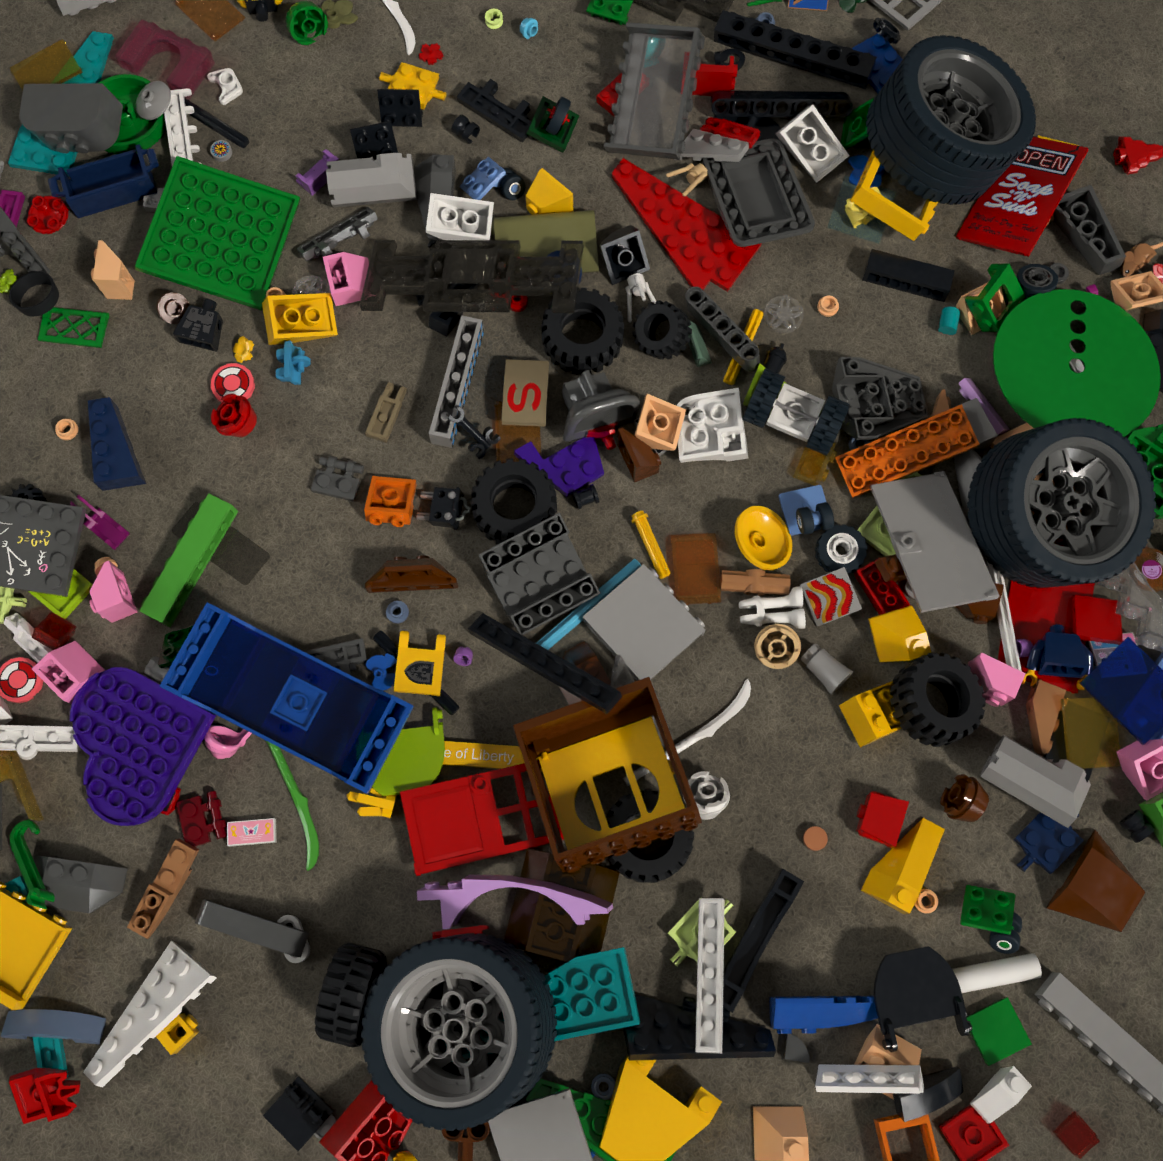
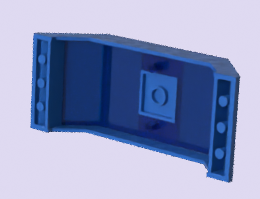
[159,602,414,794]

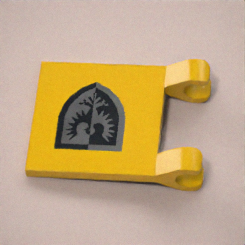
[393,631,446,696]

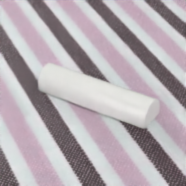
[952,953,1042,993]

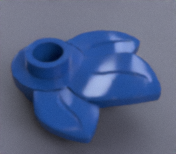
[848,155,885,188]

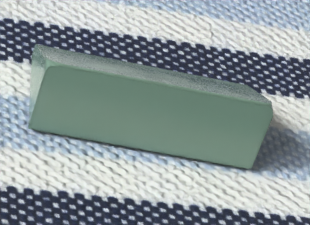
[688,321,712,367]

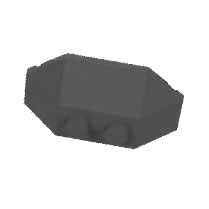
[33,855,128,913]

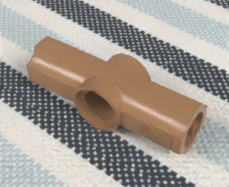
[720,569,790,596]

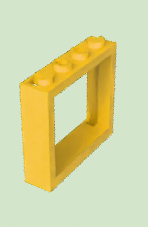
[850,150,938,241]

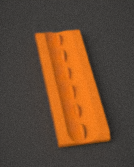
[835,404,980,498]

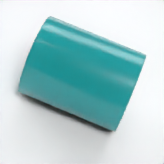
[938,306,960,335]

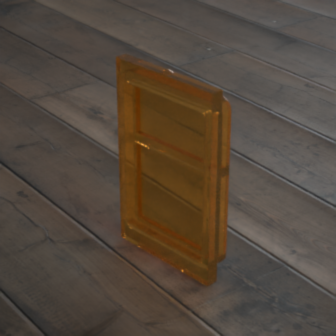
[671,533,721,605]

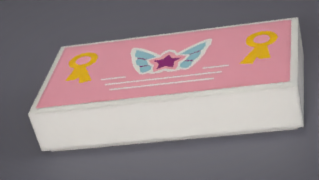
[227,818,277,847]

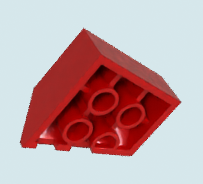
[319,1080,412,1161]

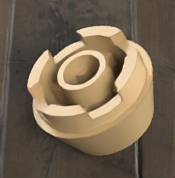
[754,624,801,669]

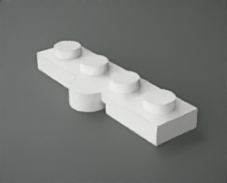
[0,725,78,760]

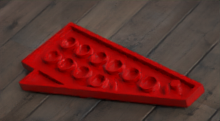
[612,158,762,292]

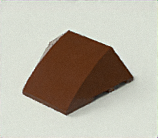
[1046,830,1145,932]

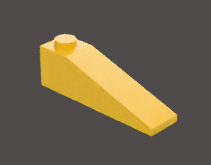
[861,818,945,914]

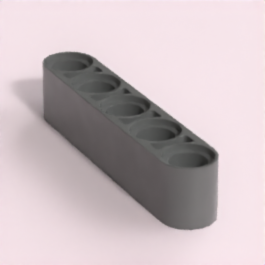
[685,287,760,371]
[195,899,309,958]

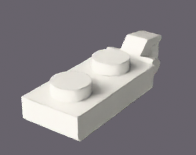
[3,613,55,663]

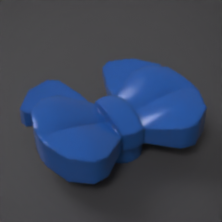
[366,653,397,691]

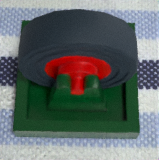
[526,96,580,153]

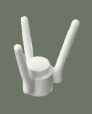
[625,273,656,323]

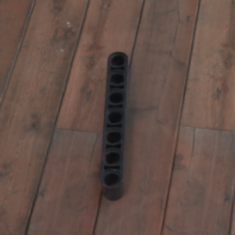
[710,91,853,118]

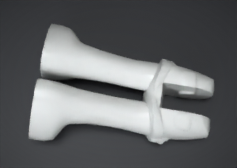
[739,586,806,629]

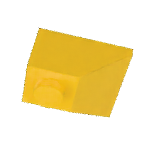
[526,168,573,215]
[868,605,931,662]

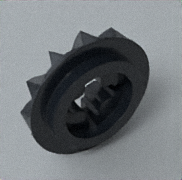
[873,18,901,44]

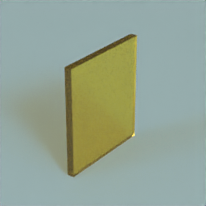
[10,39,82,91]
[1061,696,1121,769]

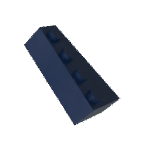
[88,397,146,491]

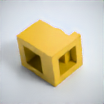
[156,1013,199,1055]

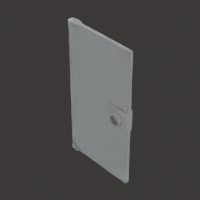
[870,471,1000,613]
[488,1088,593,1161]

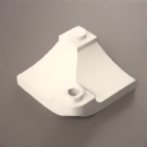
[677,388,748,463]

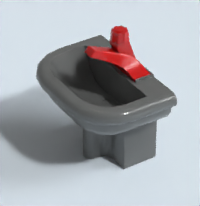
[561,370,640,450]

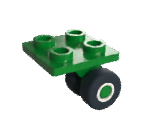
[960,885,1022,954]

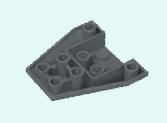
[832,357,929,440]

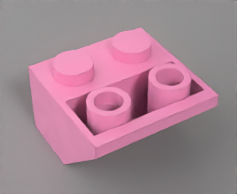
[323,252,377,306]
[32,641,105,705]

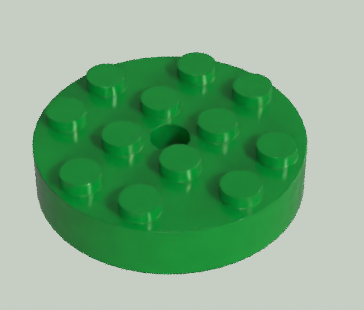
[99,74,166,155]

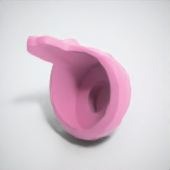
[204,725,252,759]

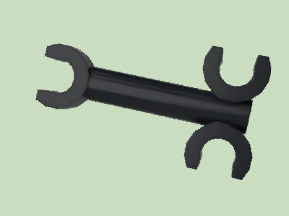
[446,405,501,459]

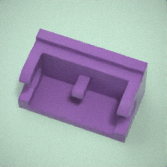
[295,149,339,196]

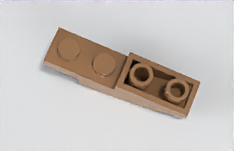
[127,838,199,939]

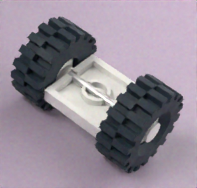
[742,368,850,456]

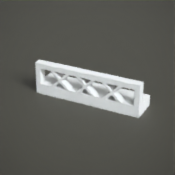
[815,1064,924,1094]

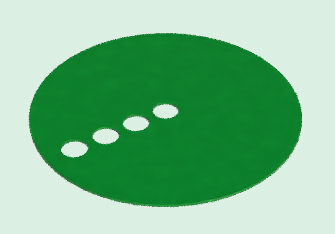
[993,289,1161,437]

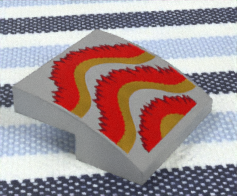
[799,567,862,627]

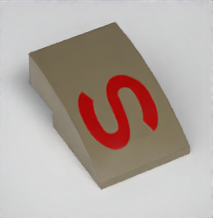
[502,359,549,427]

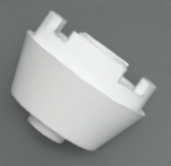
[683,771,730,820]

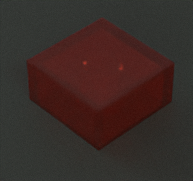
[32,612,76,650]

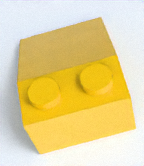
[262,293,338,345]

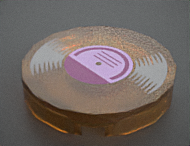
[1127,548,1163,593]

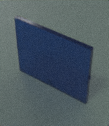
[1080,637,1163,745]

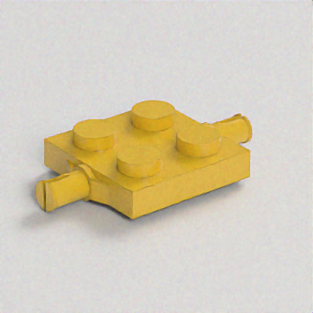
[379,62,447,109]

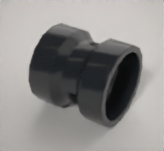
[451,114,480,144]
[1119,809,1155,843]

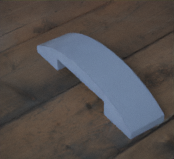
[1,1009,106,1044]

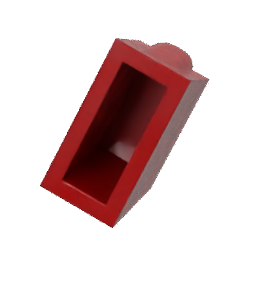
[856,791,909,848]

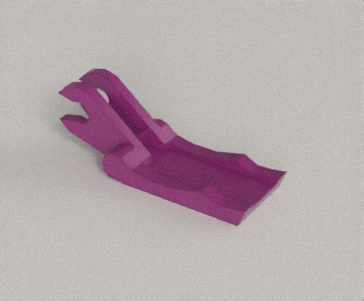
[70,495,130,550]

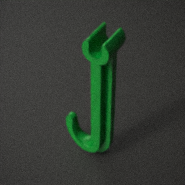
[10,820,55,909]

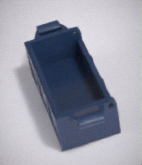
[48,144,159,218]

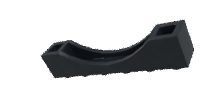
[723,869,804,1013]

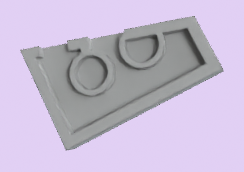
[674,129,749,162]

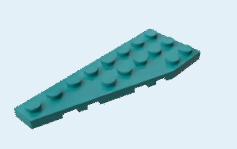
[8,31,114,176]
[442,947,640,1062]

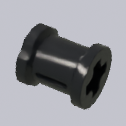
[572,484,600,510]

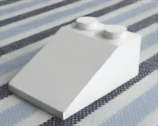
[775,105,850,183]
[426,193,494,252]

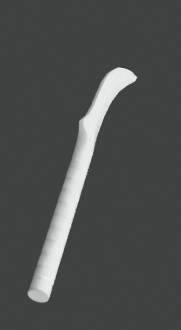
[382,0,416,55]
[623,679,751,786]

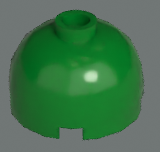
[286,1,328,45]

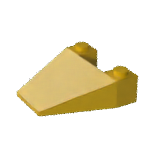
[599,1054,722,1161]

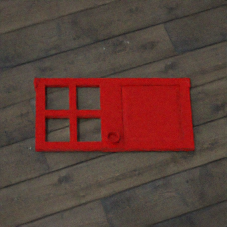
[400,760,564,876]

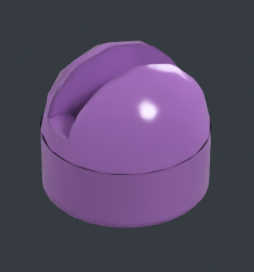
[1016,639,1033,658]
[453,646,473,666]

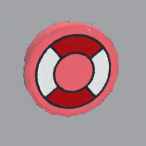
[211,363,255,403]
[0,657,43,703]

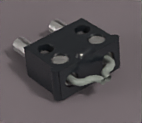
[416,487,471,530]

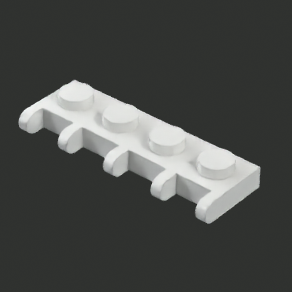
[164,88,202,166]

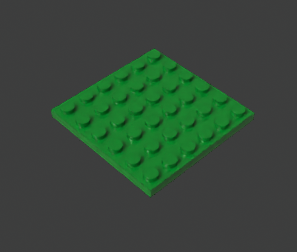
[135,156,300,311]

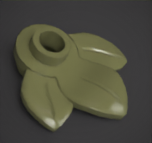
[321,0,358,29]

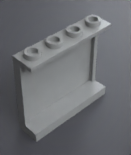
[583,564,706,681]

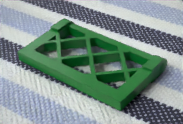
[38,307,109,348]

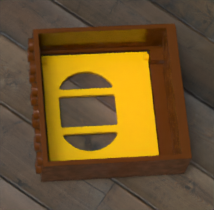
[513,677,702,873]

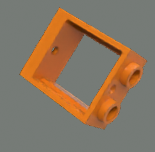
[874,1114,940,1161]

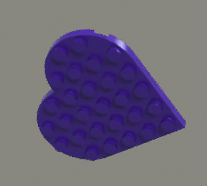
[70,667,216,826]

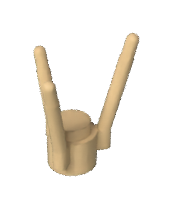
[666,163,707,196]

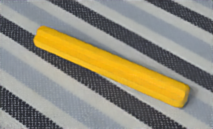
[723,309,764,385]

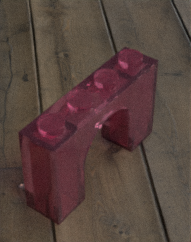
[115,19,215,100]

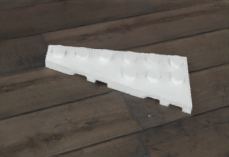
[83,941,217,1087]

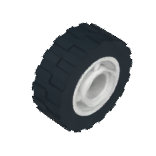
[815,524,867,575]

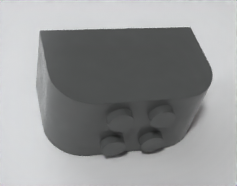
[20,83,123,153]

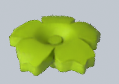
[0,269,17,294]

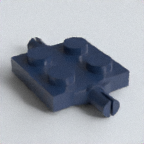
[1014,812,1084,875]

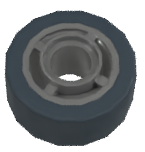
[1016,264,1058,300]

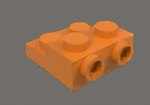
[364,476,417,527]

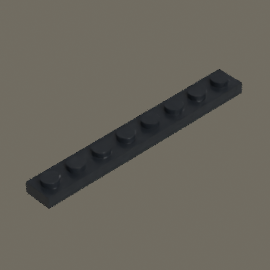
[468,613,622,714]

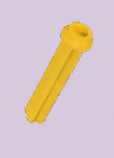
[631,511,670,579]

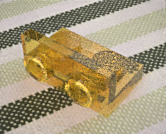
[793,437,837,486]

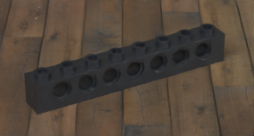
[714,10,877,89]

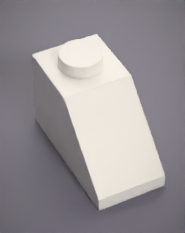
[970,1066,1032,1124]

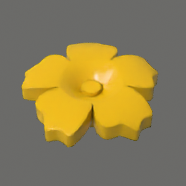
[233,336,254,363]

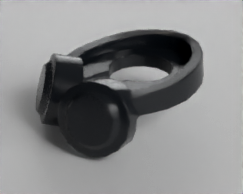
[714,49,745,71]

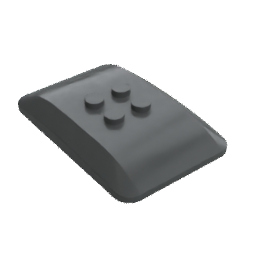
[703,138,815,247]

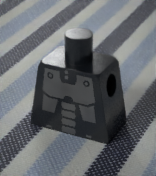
[173,299,223,352]

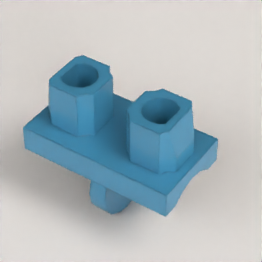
[276,340,311,385]

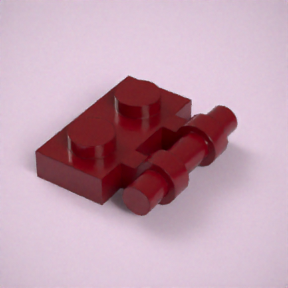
[176,791,227,847]

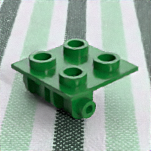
[586,0,633,26]

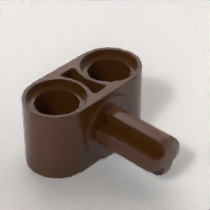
[442,1122,490,1161]

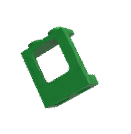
[965,264,1025,332]

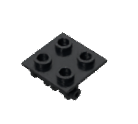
[377,89,423,127]
[350,121,398,160]
[263,1076,334,1151]

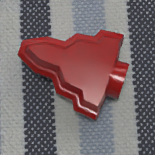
[1113,136,1163,175]

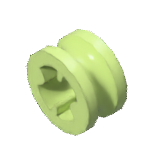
[485,8,503,29]

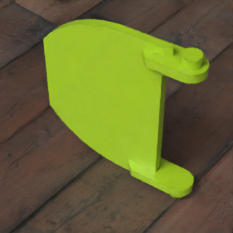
[355,707,445,796]

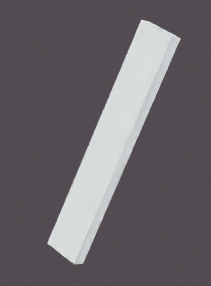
[695,898,725,1054]

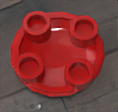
[27,196,69,234]

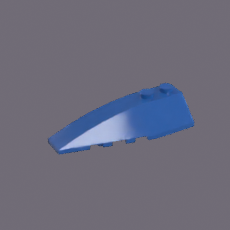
[769,996,878,1034]

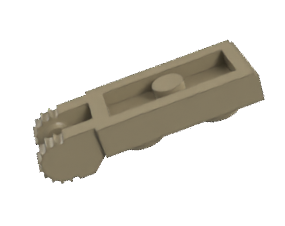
[365,382,407,443]

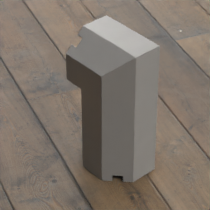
[326,153,417,208]
[980,735,1091,828]

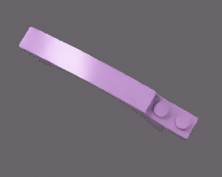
[417,875,613,929]

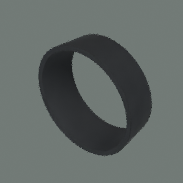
[9,271,59,317]

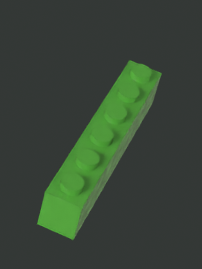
[139,493,238,628]

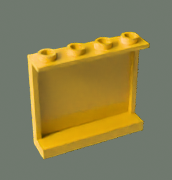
[0,881,73,1010]

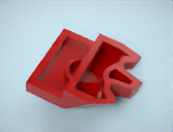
[9,1068,80,1124]

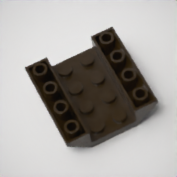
[504,849,620,962]

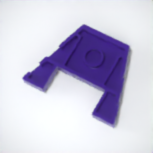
[514,437,604,497]

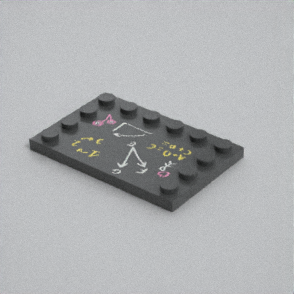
[0,495,86,597]

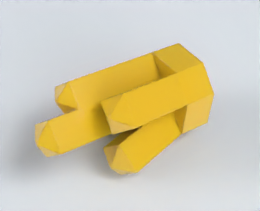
[346,788,396,818]

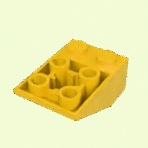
[839,681,902,747]

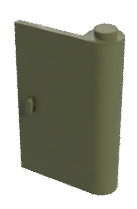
[491,210,599,279]

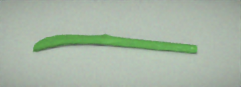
[255,713,319,871]

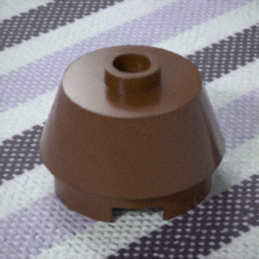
[940,774,989,822]

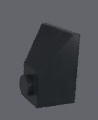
[599,225,650,285]

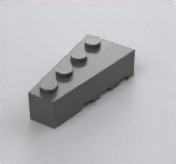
[1053,185,1126,275]

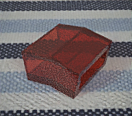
[1053,1111,1100,1159]

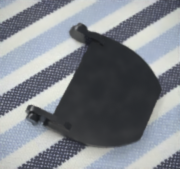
[874,946,972,1052]

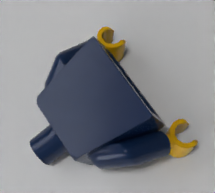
[1021,624,1095,690]

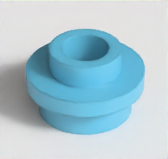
[520,18,538,39]

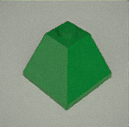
[840,98,874,150]

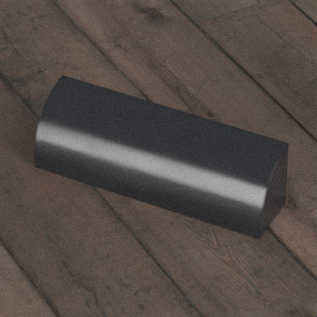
[862,249,955,302]

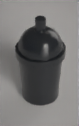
[763,343,787,374]

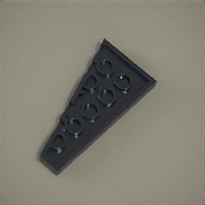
[623,994,776,1061]

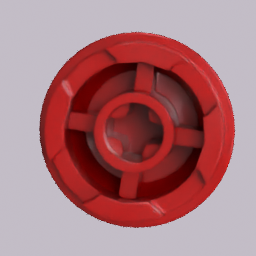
[211,394,257,438]

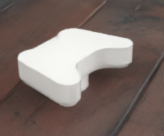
[207,68,243,105]

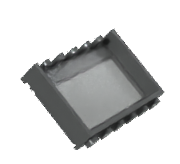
[604,22,705,160]

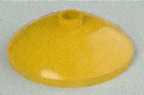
[735,506,792,570]

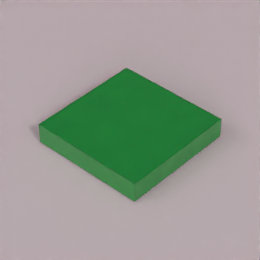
[966,997,1032,1066]

